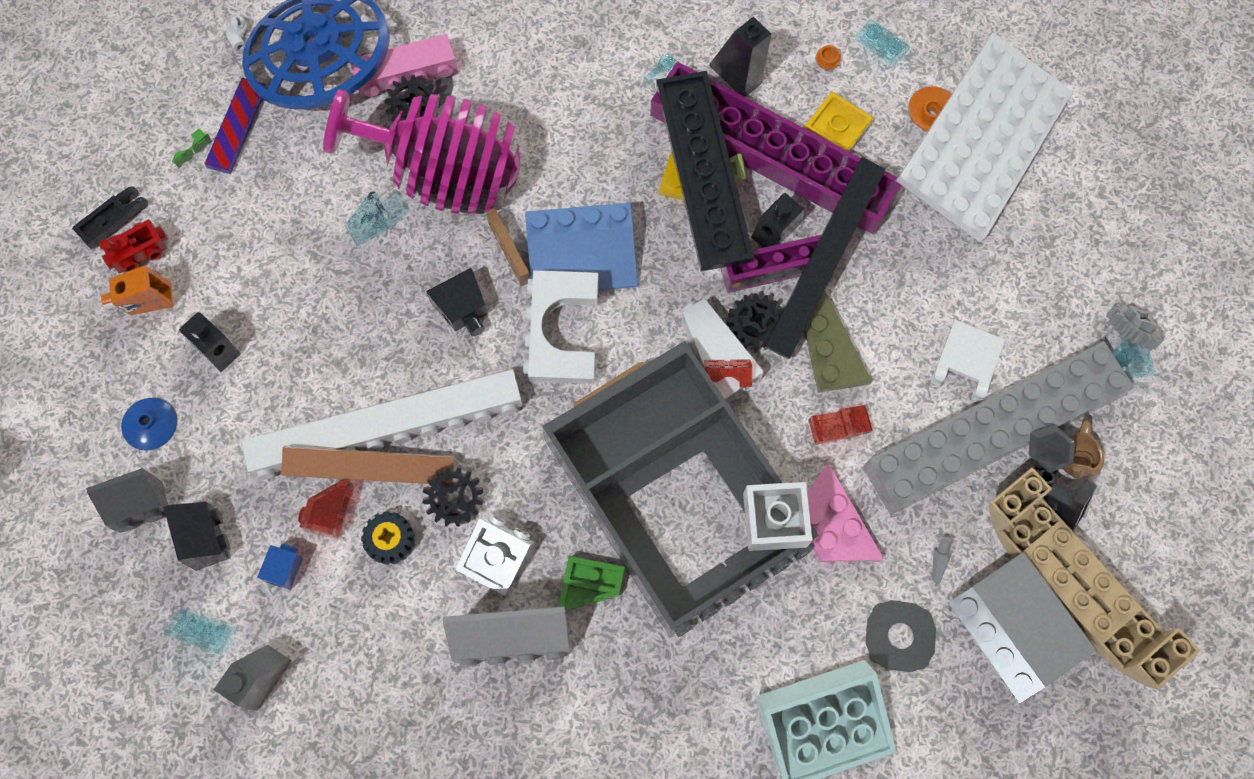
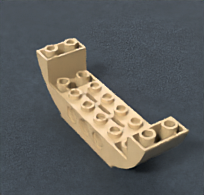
[989,467,1200,690]

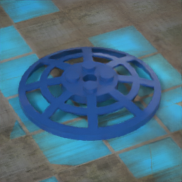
[242,0,390,110]

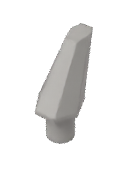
[932,537,953,584]

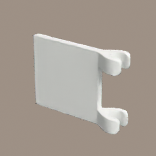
[931,319,1005,403]

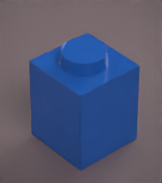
[257,543,303,590]

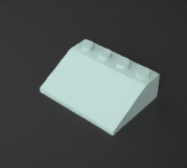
[755,660,897,779]

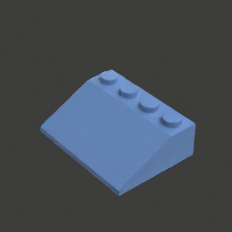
[525,203,638,291]

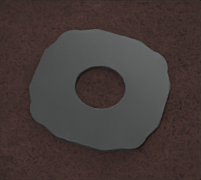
[865,600,936,672]

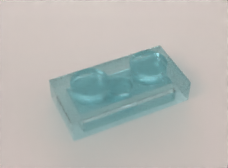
[855,18,911,67]

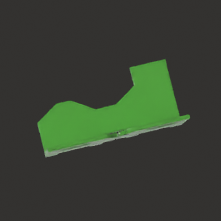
[172,128,213,169]

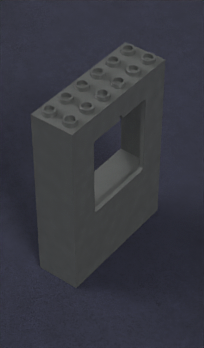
[542,341,819,638]

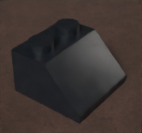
[163,501,230,571]

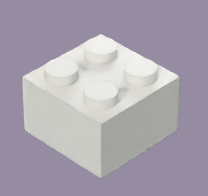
[743,482,812,551]

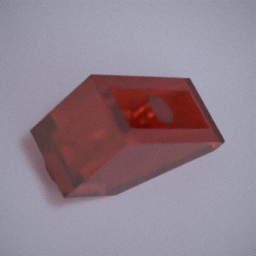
[298,479,354,539]

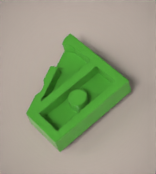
[558,556,625,611]

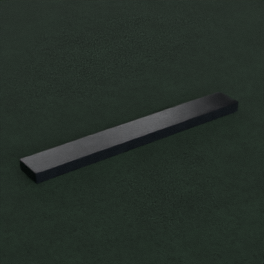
[765,157,886,359]

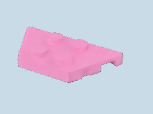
[807,465,883,562]

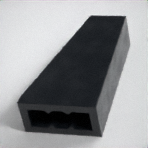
[709,16,772,97]

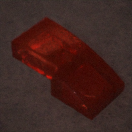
[808,405,873,445]

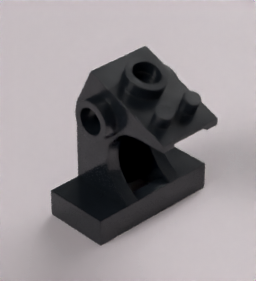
[1034,466,1098,531]

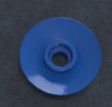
[121,398,177,451]

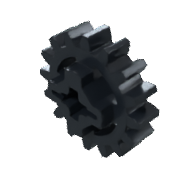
[384,75,440,123]
[726,293,783,352]
[422,465,484,527]

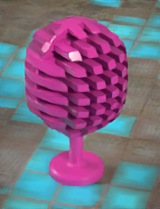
[323,89,521,215]

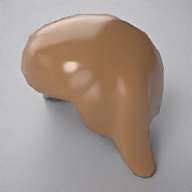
[1062,421,1105,479]

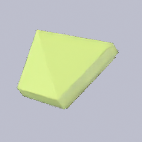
[729,154,746,183]

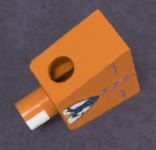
[101,265,174,315]

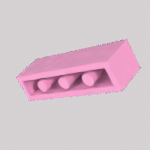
[350,34,458,97]

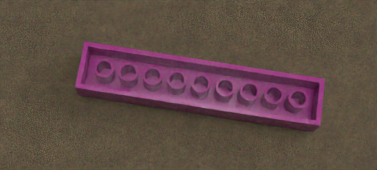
[650,61,901,235]

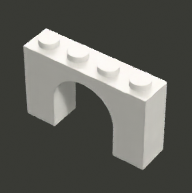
[523,270,599,384]

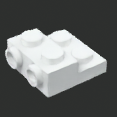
[455,515,535,596]

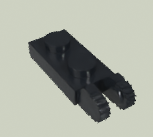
[72,186,148,249]

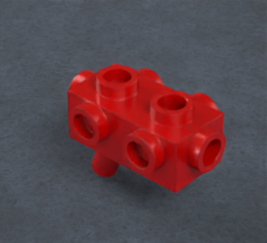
[100,219,168,274]

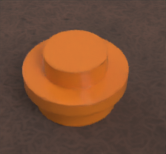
[816,45,841,70]

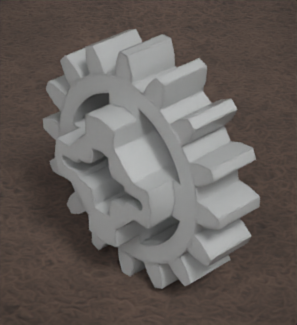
[1106,303,1165,351]

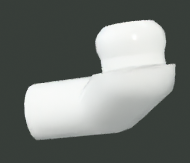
[226,16,247,53]

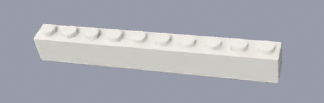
[241,369,523,480]

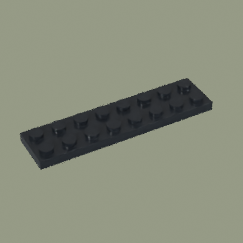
[656,71,754,272]

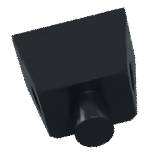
[751,193,805,248]
[426,268,488,337]
[179,312,241,372]

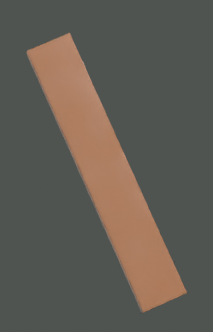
[281,446,454,484]

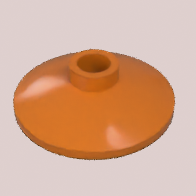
[908,86,951,131]

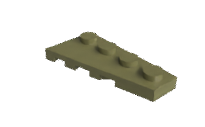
[804,291,872,393]

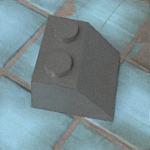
[86,468,168,533]

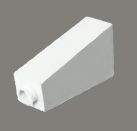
[681,298,764,403]

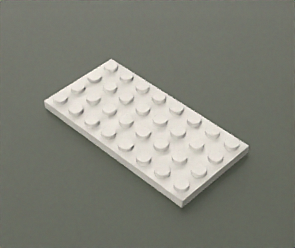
[896,33,1073,242]

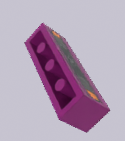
[721,235,821,293]

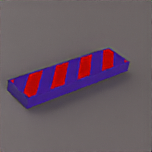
[204,78,267,174]

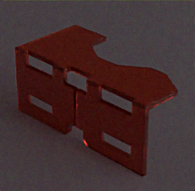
[704,359,752,387]

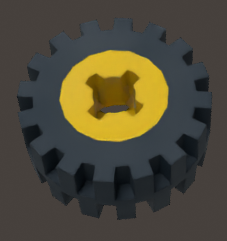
[361,511,415,565]

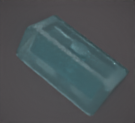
[163,609,234,655]

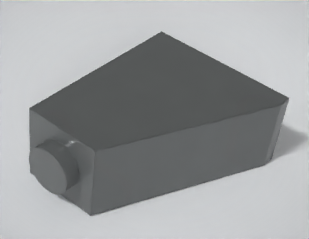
[213,645,292,711]

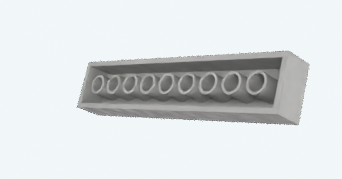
[863,341,1134,515]

